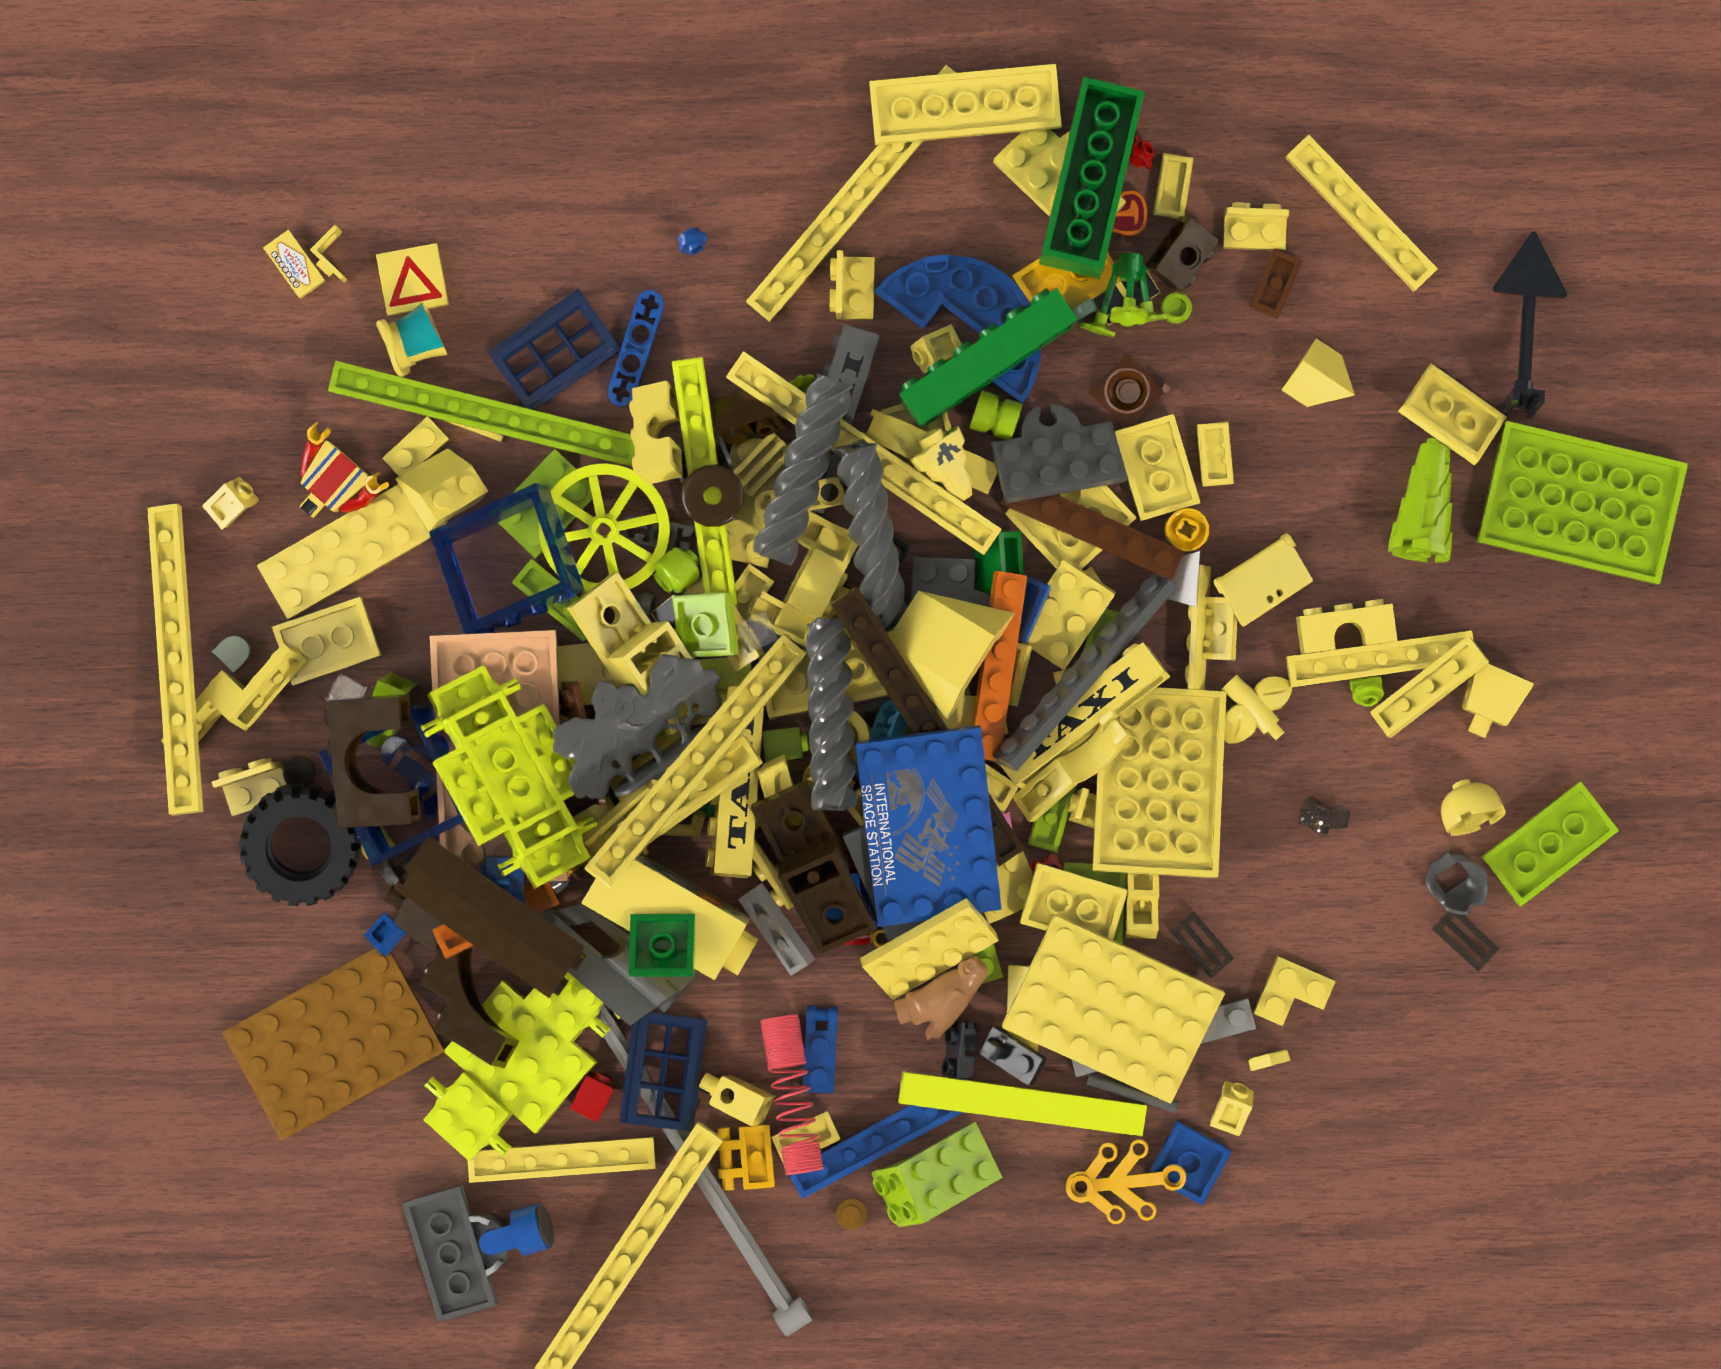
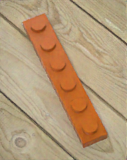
[971,571,1027,762]

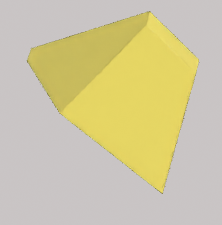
[1282,338,1355,407]

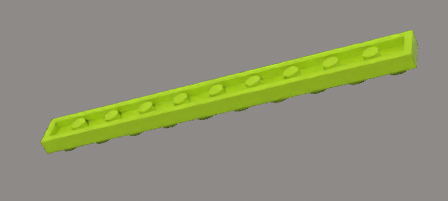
[328,361,635,467]

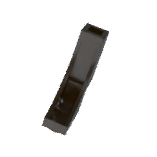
[420,947,519,1068]

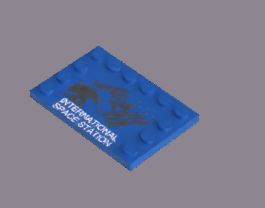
[854,725,1002,927]

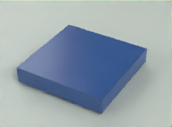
[1148,1120,1232,1206]

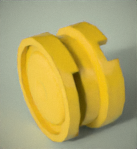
[1164,508,1209,552]

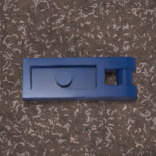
[803,1005,838,1094]

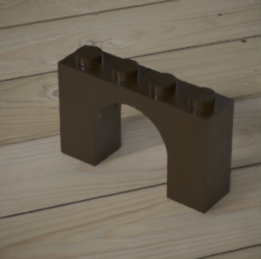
[324,694,421,828]

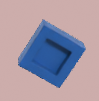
[364,912,406,956]

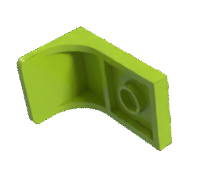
[872,1122,1003,1227]

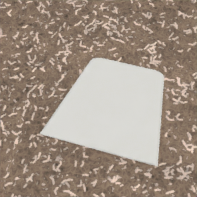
[1161,551,1200,607]

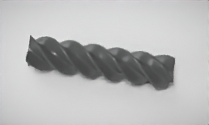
[753,373,854,566]
[833,439,908,631]
[806,617,857,811]

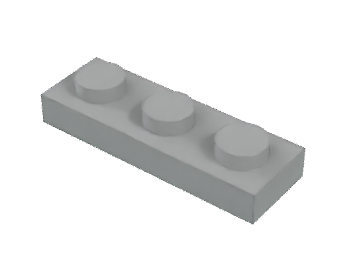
[738,883,815,976]

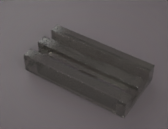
[1170,911,1234,979]
[1431,911,1499,972]

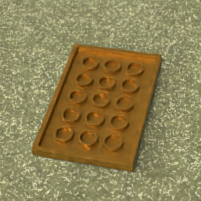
[222,948,445,1141]

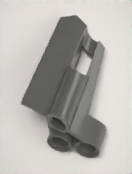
[538,904,701,1026]

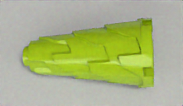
[1388,438,1453,563]

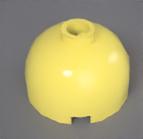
[1441,779,1506,836]

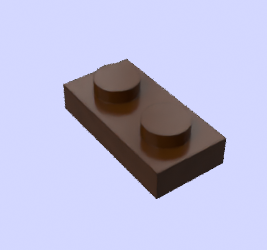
[1249,248,1303,319]

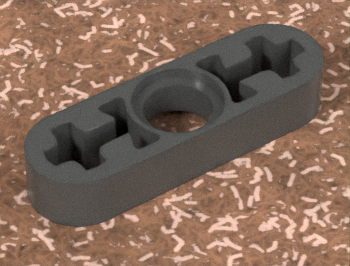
[619,515,699,555]

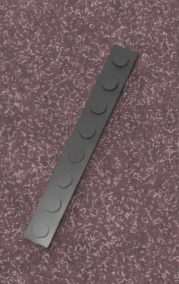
[993,575,1177,771]

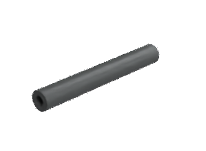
[1086,1073,1178,1113]

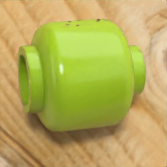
[653,547,700,594]

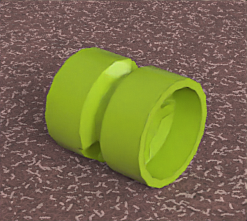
[969,390,1023,440]

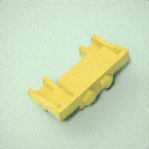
[746,511,858,648]

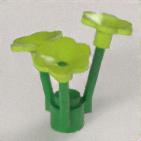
[1079,253,1168,338]

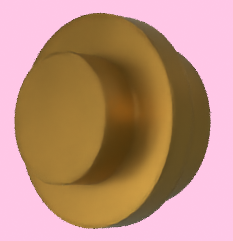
[836,1198,867,1230]

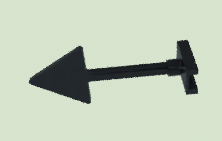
[1492,231,1567,418]

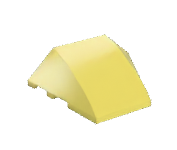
[889,590,1015,720]

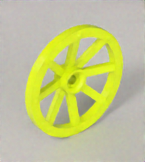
[539,463,670,592]

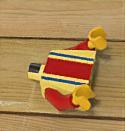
[300,422,389,518]

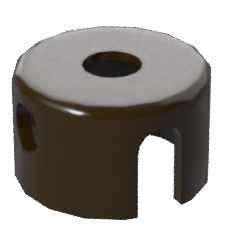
[682,465,744,527]

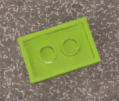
[491,449,593,559]

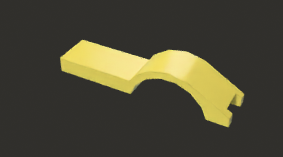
[862,409,997,495]
[1013,710,1131,822]

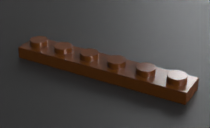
[1000,495,1184,580]

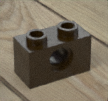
[1145,216,1219,291]

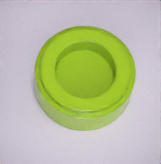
[1160,292,1192,324]

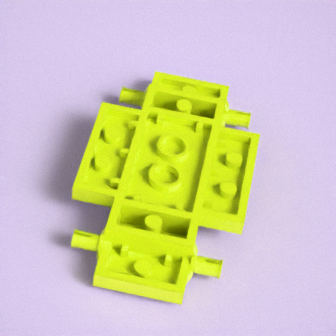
[421,665,597,889]
[423,972,611,1161]

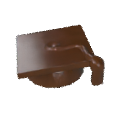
[1090,353,1172,428]

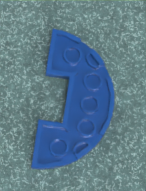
[874,254,1041,404]

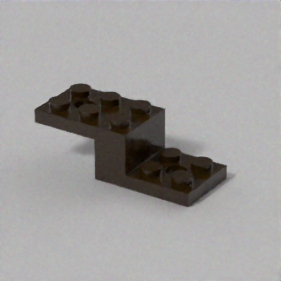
[751,779,877,954]

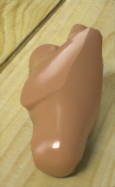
[894,956,988,1041]

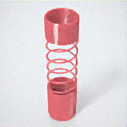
[760,1014,824,1176]

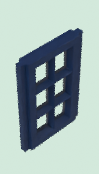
[487,288,621,410]
[619,1012,707,1132]

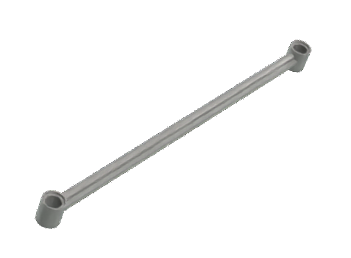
[550,909,814,1337]

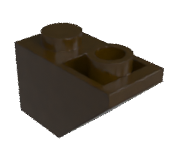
[714,391,786,445]

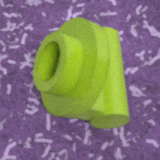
[1349,676,1384,707]

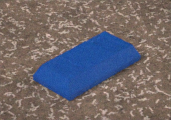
[1018,575,1051,643]

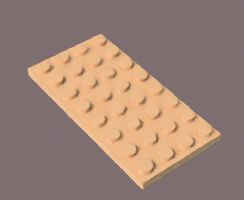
[430,630,568,883]

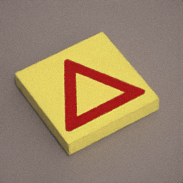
[376,243,449,317]

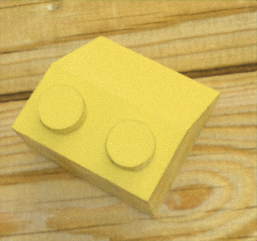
[396,448,488,531]

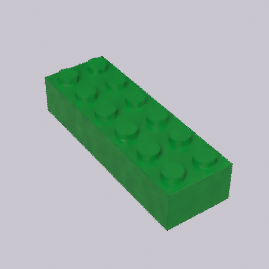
[1039,77,1145,279]
[899,288,1078,429]

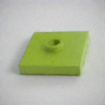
[672,591,739,657]

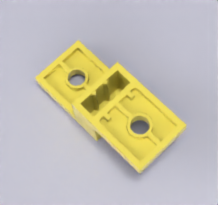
[567,572,699,735]

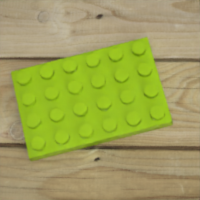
[1476,421,1688,585]

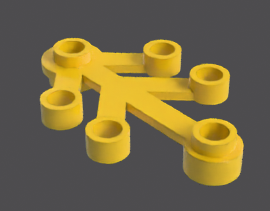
[1065,1139,1187,1224]

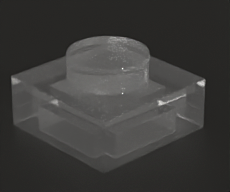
[735,611,778,654]

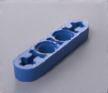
[607,290,665,408]

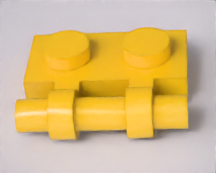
[717,1124,775,1191]

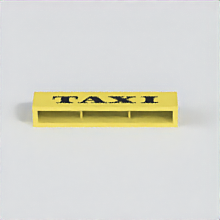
[1001,642,1171,789]
[705,685,764,878]

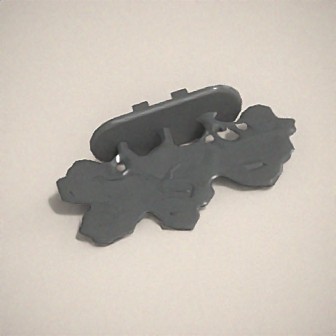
[553,654,722,799]

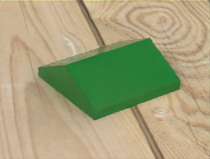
[628,914,695,977]

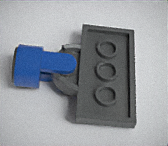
[402,1184,554,1322]

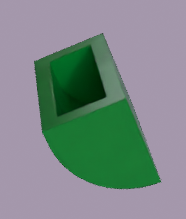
[974,531,1024,596]

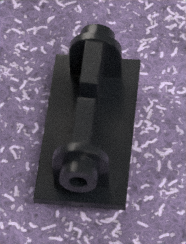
[941,1020,979,1080]

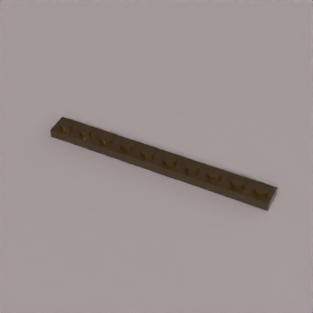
[830,587,1025,866]

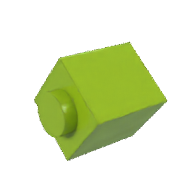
[762,727,809,762]

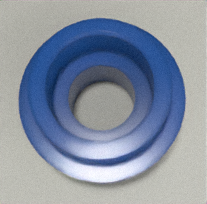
[678,227,708,255]

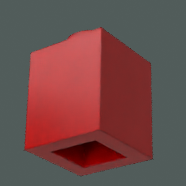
[570,1071,616,1123]

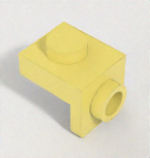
[1067,788,1096,828]

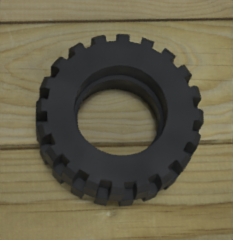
[239,782,362,907]

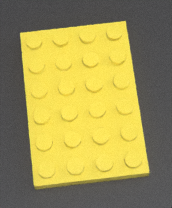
[1092,687,1226,878]
[1002,914,1225,1104]

